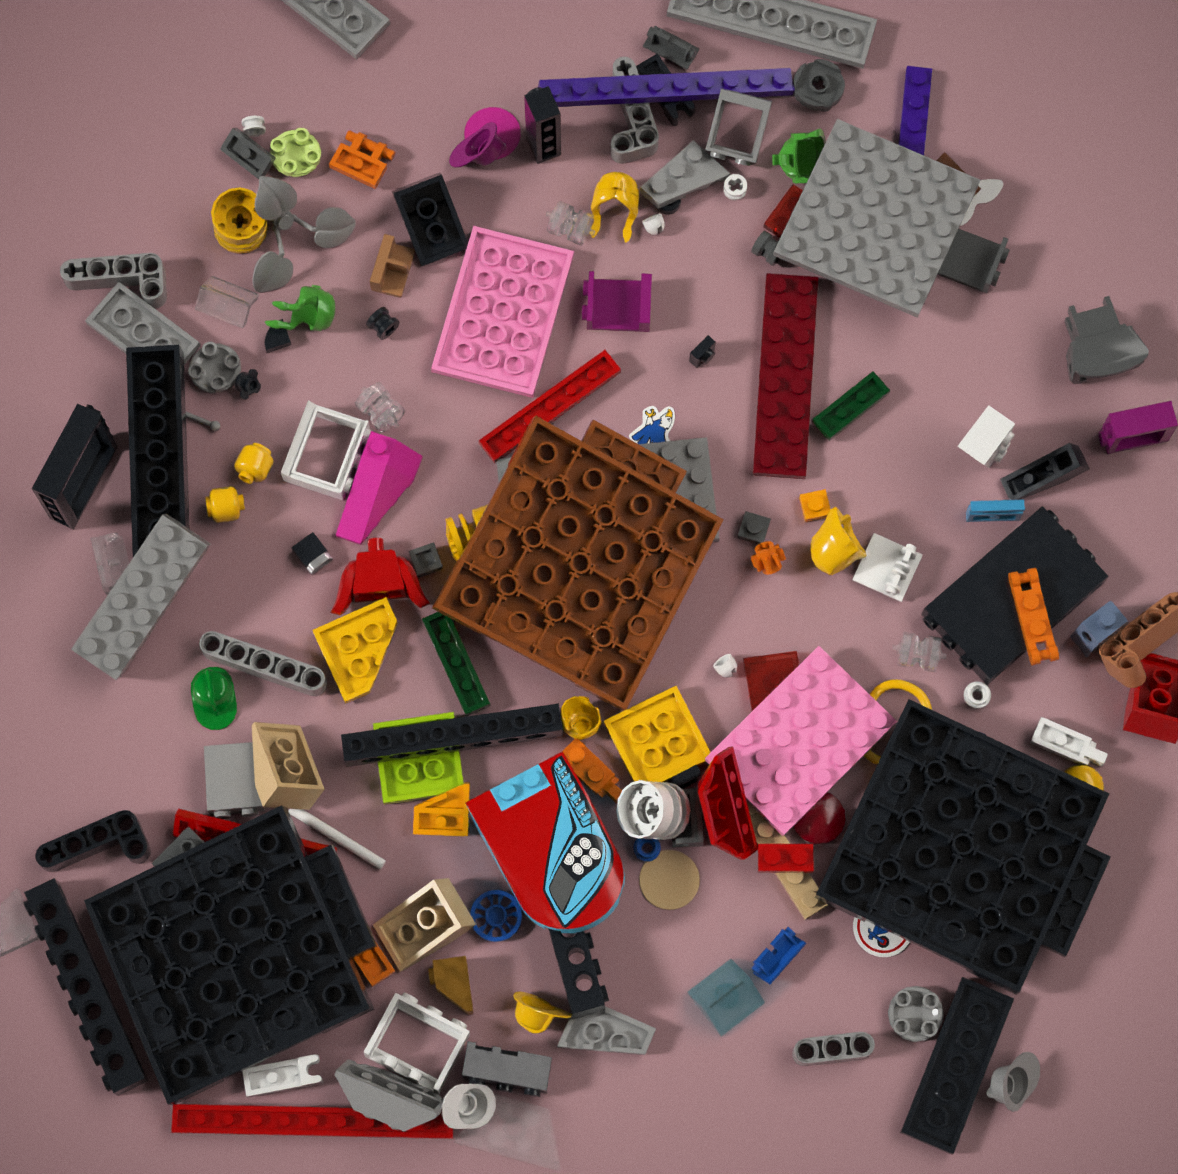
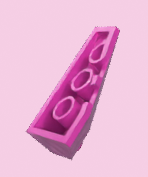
[336,431,423,545]

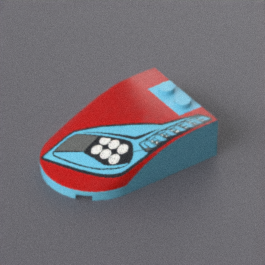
[465,751,625,933]

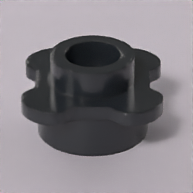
[235,369,261,399]

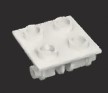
[852,533,923,602]

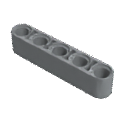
[199,631,327,696]

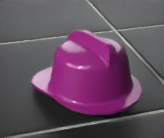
[449,122,507,168]

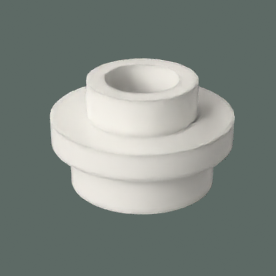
[964,681,991,709]

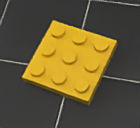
[603,686,711,782]

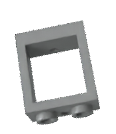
[705,88,772,166]

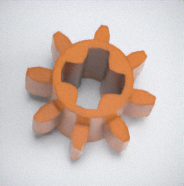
[750,541,786,575]

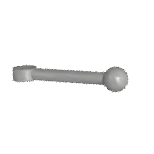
[186,412,220,431]

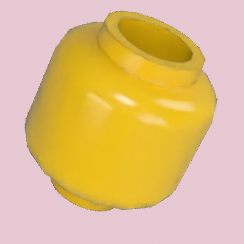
[234,443,274,484]
[205,486,245,523]

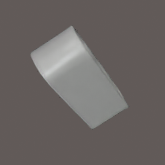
[792,1032,875,1066]

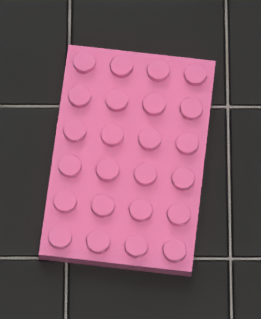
[431,226,574,398]
[705,646,897,836]

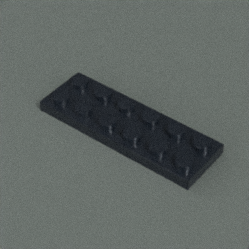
[900,977,1014,1155]

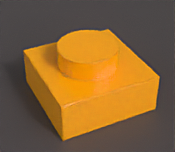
[799,489,831,522]

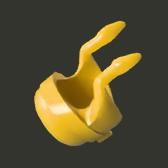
[590,172,639,243]

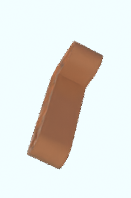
[1099,592,1178,688]

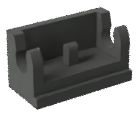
[672,788,703,848]

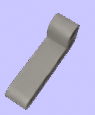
[611,57,659,164]
[60,253,167,309]

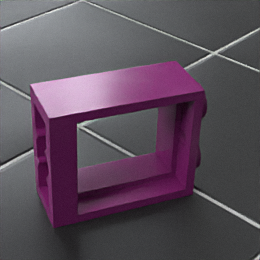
[1098,401,1178,454]

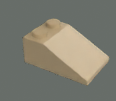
[252,722,325,810]
[373,878,476,972]

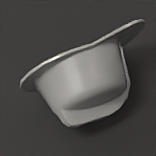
[987,1052,1040,1112]

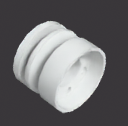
[616,780,691,840]

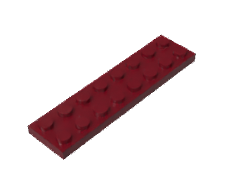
[753,273,818,479]

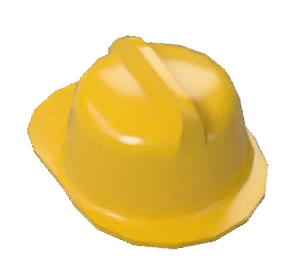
[513,991,572,1034]

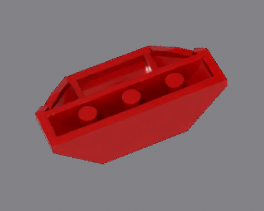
[698,746,758,860]

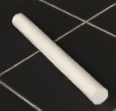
[289,809,386,870]

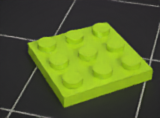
[373,712,464,805]

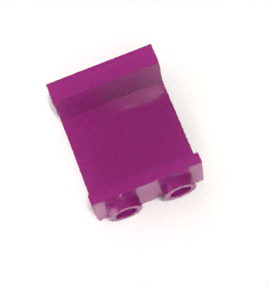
[582,271,652,332]

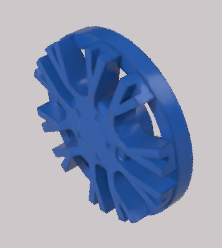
[470,890,522,942]

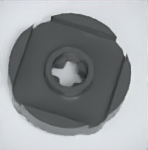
[793,59,845,112]

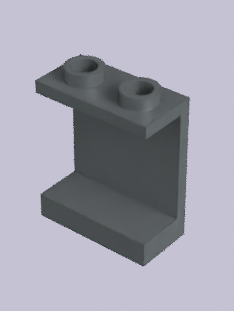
[938,229,1010,293]

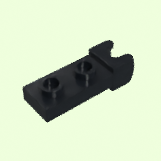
[636,53,696,126]

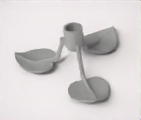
[252,176,356,292]

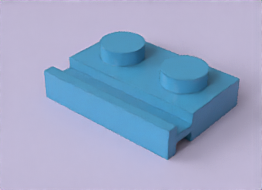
[966,500,1025,522]

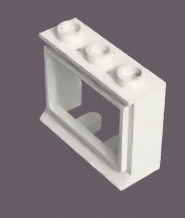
[281,400,373,500]
[364,992,470,1095]

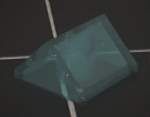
[687,959,765,1037]

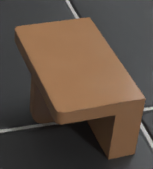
[370,234,415,298]

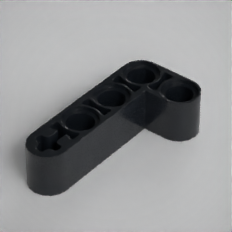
[35,810,151,872]

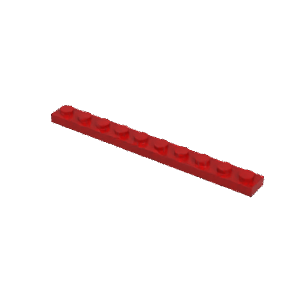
[171,1104,454,1139]

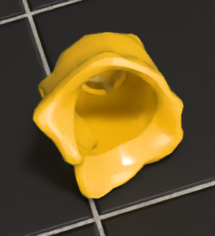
[811,507,867,575]

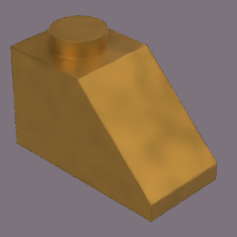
[428,956,474,1015]

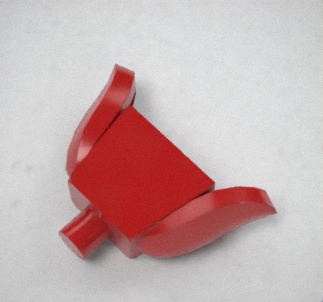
[330,537,431,615]

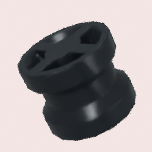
[366,307,400,340]

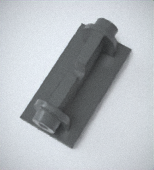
[643,26,700,70]

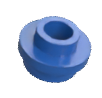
[633,838,661,862]

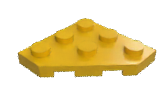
[312,597,398,704]

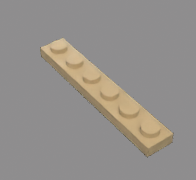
[747,802,828,920]

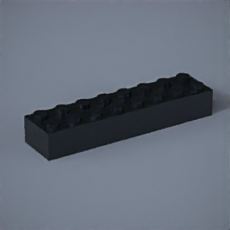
[126,345,190,557]

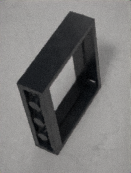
[31,403,118,530]

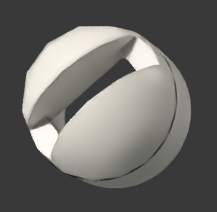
[642,213,665,235]
[713,654,737,678]

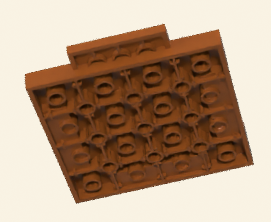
[432,416,724,711]

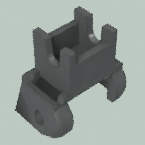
[1064,296,1149,384]

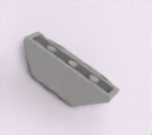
[335,1059,444,1131]

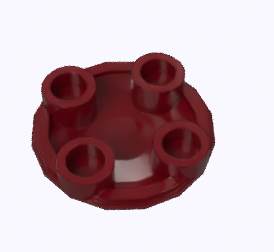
[793,792,846,845]

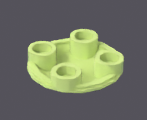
[270,128,321,177]

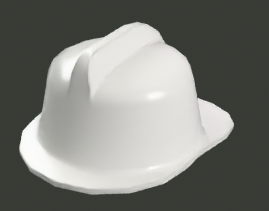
[442,1084,496,1129]

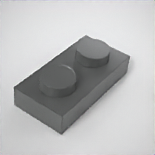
[220,128,276,179]

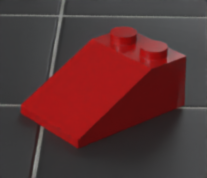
[1123,653,1178,744]

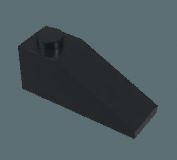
[1000,443,1090,500]

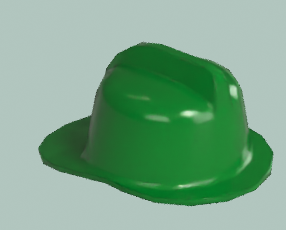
[191,667,237,730]

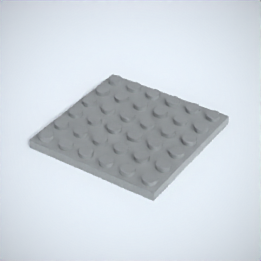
[773,119,981,318]

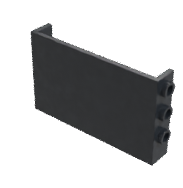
[921,506,1109,685]

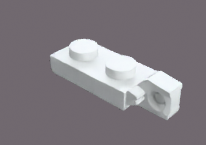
[1030,717,1108,767]

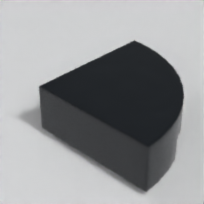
[265,319,292,353]

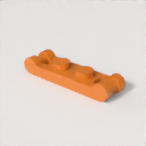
[1008,567,1059,666]

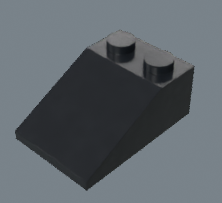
[391,172,468,266]

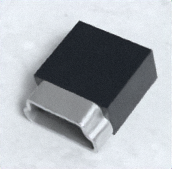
[291,532,333,575]

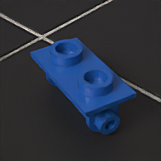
[751,927,806,984]

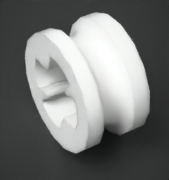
[241,115,266,137]
[724,174,747,200]

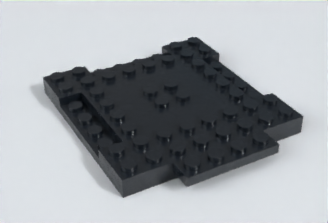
[815,699,1111,995]
[84,805,377,1105]

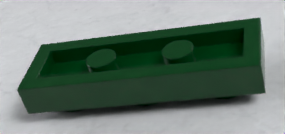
[812,371,890,441]

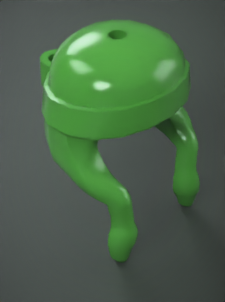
[265,285,336,331]

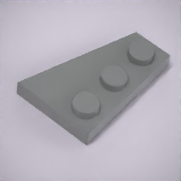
[639,140,731,209]
[557,1006,656,1055]

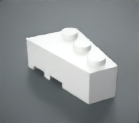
[958,405,1015,468]

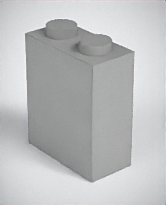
[204,742,265,819]

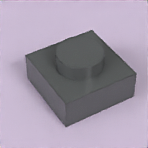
[737,511,771,544]
[409,542,443,578]

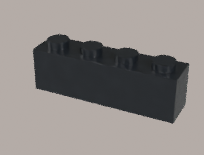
[524,86,561,164]

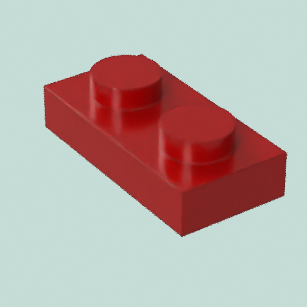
[758,844,814,873]

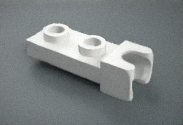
[242,1054,324,1097]

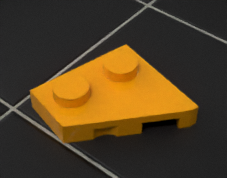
[413,782,470,836]

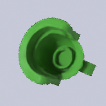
[772,128,826,184]

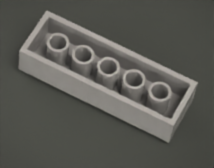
[71,514,211,680]

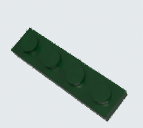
[422,612,491,717]

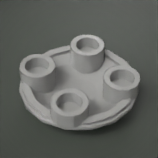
[188,342,241,393]
[888,986,943,1042]

